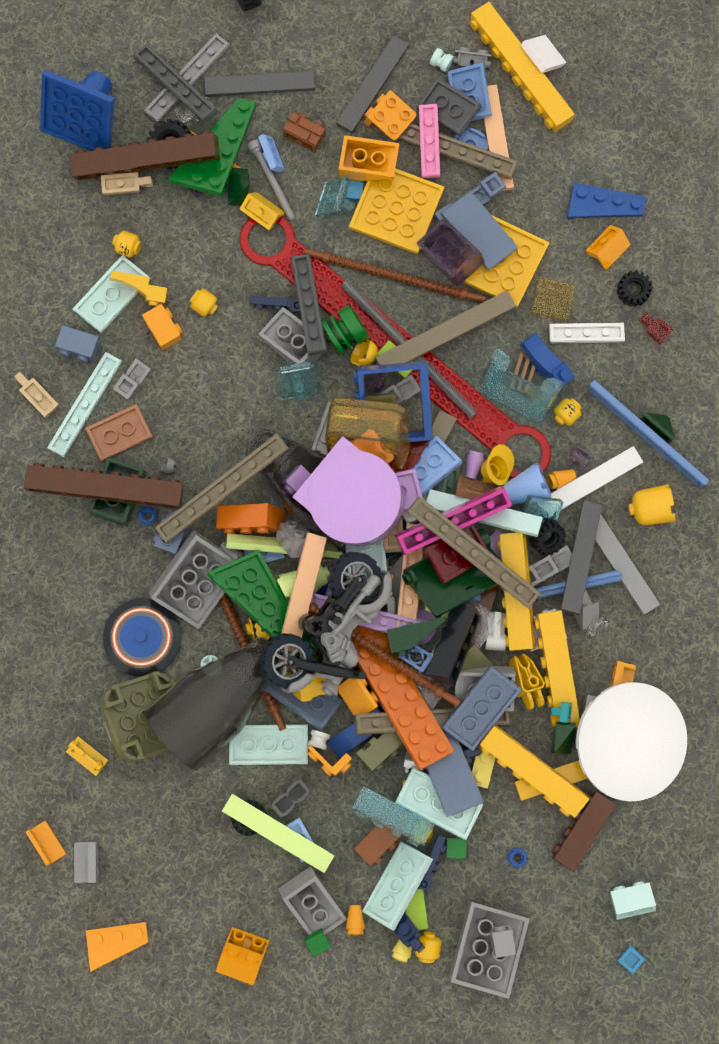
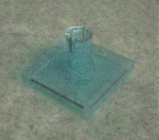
[315,176,354,218]
[277,361,319,401]
[522,495,564,537]

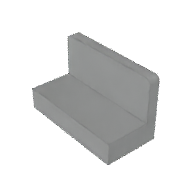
[74,842,99,883]

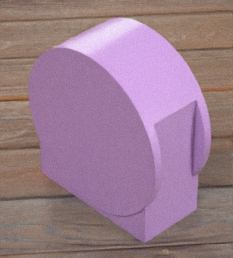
[293,436,404,546]

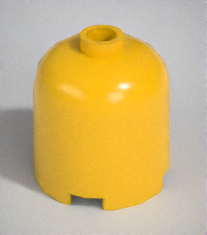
[629,484,675,525]

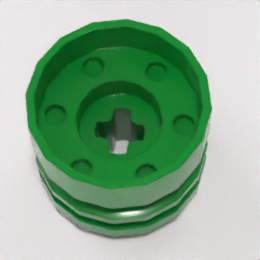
[322,304,370,355]

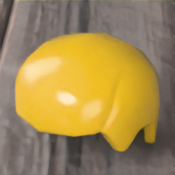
[350,340,378,367]

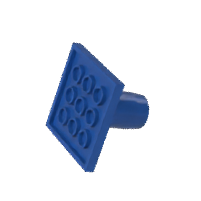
[40,70,115,151]

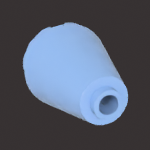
[501,463,552,505]

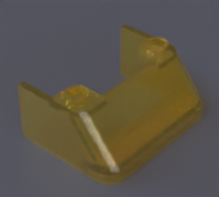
[325,398,411,469]

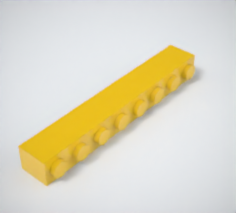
[470,2,575,132]

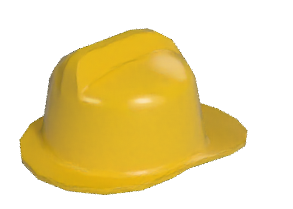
[481,444,514,486]

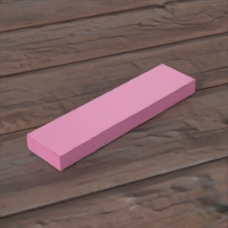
[419,104,440,178]

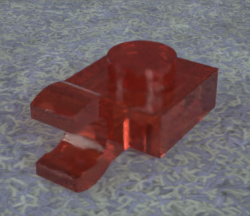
[639,312,674,344]

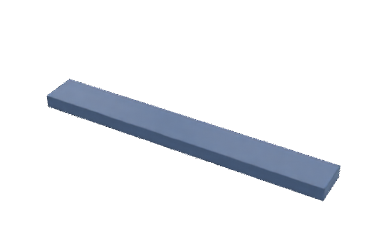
[588,380,709,489]

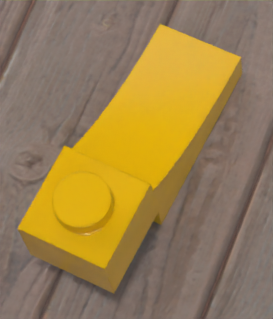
[109,270,167,307]

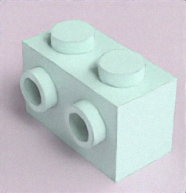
[610,882,656,920]

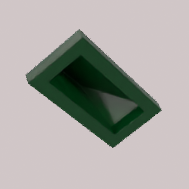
[227,168,250,206]
[641,412,675,444]
[551,722,576,754]

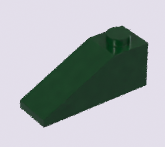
[387,617,446,656]

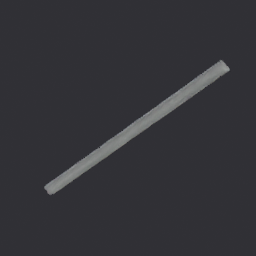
[341,279,478,419]

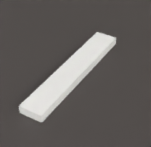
[536,446,643,518]

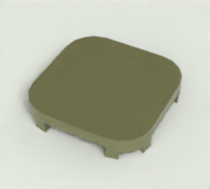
[100,671,191,762]

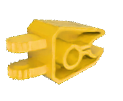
[509,654,545,710]

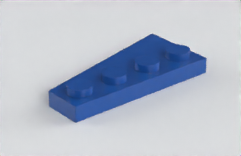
[567,182,647,219]

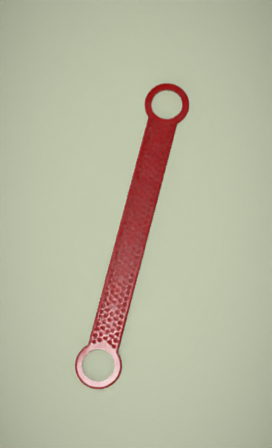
[239,216,551,479]

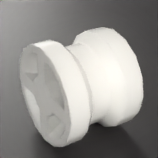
[308,730,330,750]

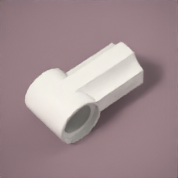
[485,612,506,651]

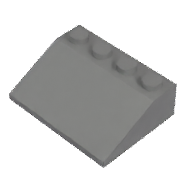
[149,530,235,629]
[448,901,530,999]

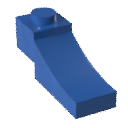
[520,333,575,390]

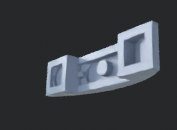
[435,172,506,229]

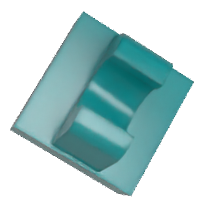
[551,702,572,723]

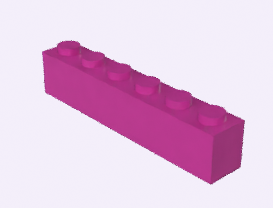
[394,487,512,555]

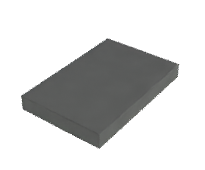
[416,78,482,136]

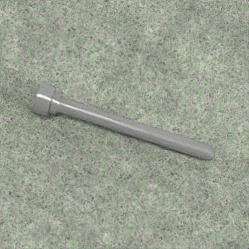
[247,139,295,220]

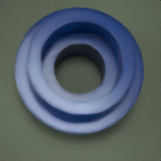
[138,506,157,526]
[507,848,527,868]

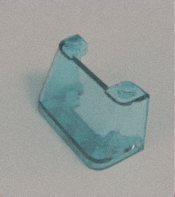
[478,348,565,423]

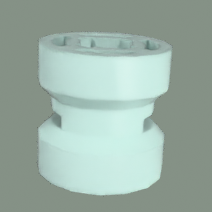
[430,48,454,73]

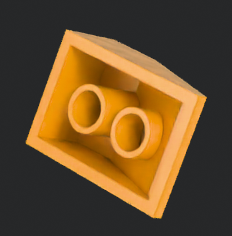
[338,135,399,181]

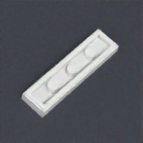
[549,323,625,343]

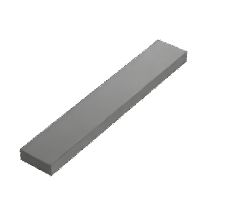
[144,33,230,123]
[595,514,660,615]

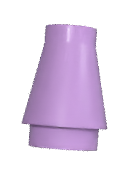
[465,450,485,479]

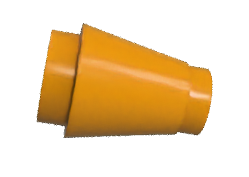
[546,469,576,490]
[345,905,365,935]

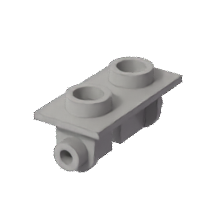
[454,47,492,69]

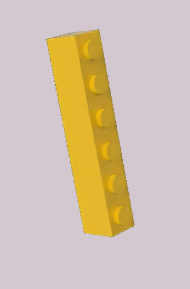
[497,532,536,651]
[534,610,580,728]
[480,724,589,818]

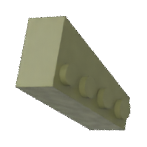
[356,733,403,772]

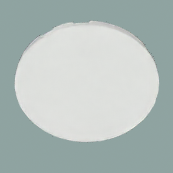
[576,682,687,801]

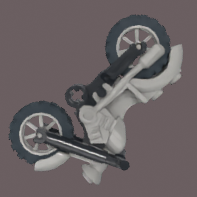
[259,552,393,697]

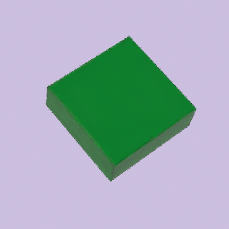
[446,838,467,859]
[304,928,331,957]

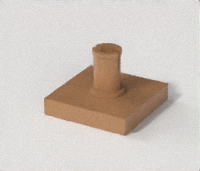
[455,475,496,499]

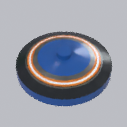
[103,599,181,677]

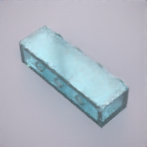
[352,786,435,847]

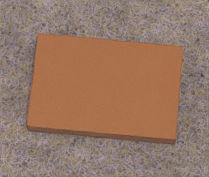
[85,404,153,462]

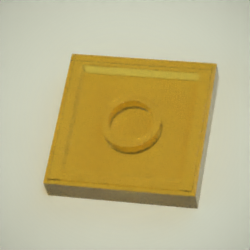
[531,277,576,322]

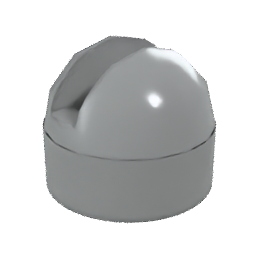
[161,457,177,474]

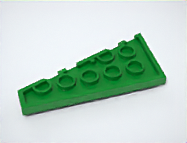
[168,98,256,197]
[207,550,314,657]

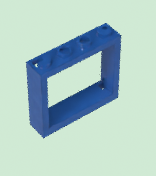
[354,361,433,444]

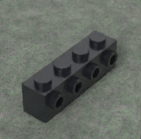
[427,604,482,687]

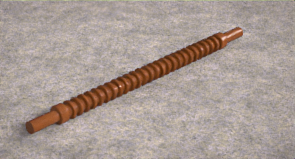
[305,248,486,303]
[219,593,286,731]
[308,602,461,707]

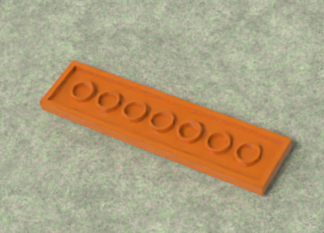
[350,626,454,771]

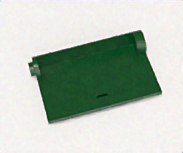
[402,529,502,618]

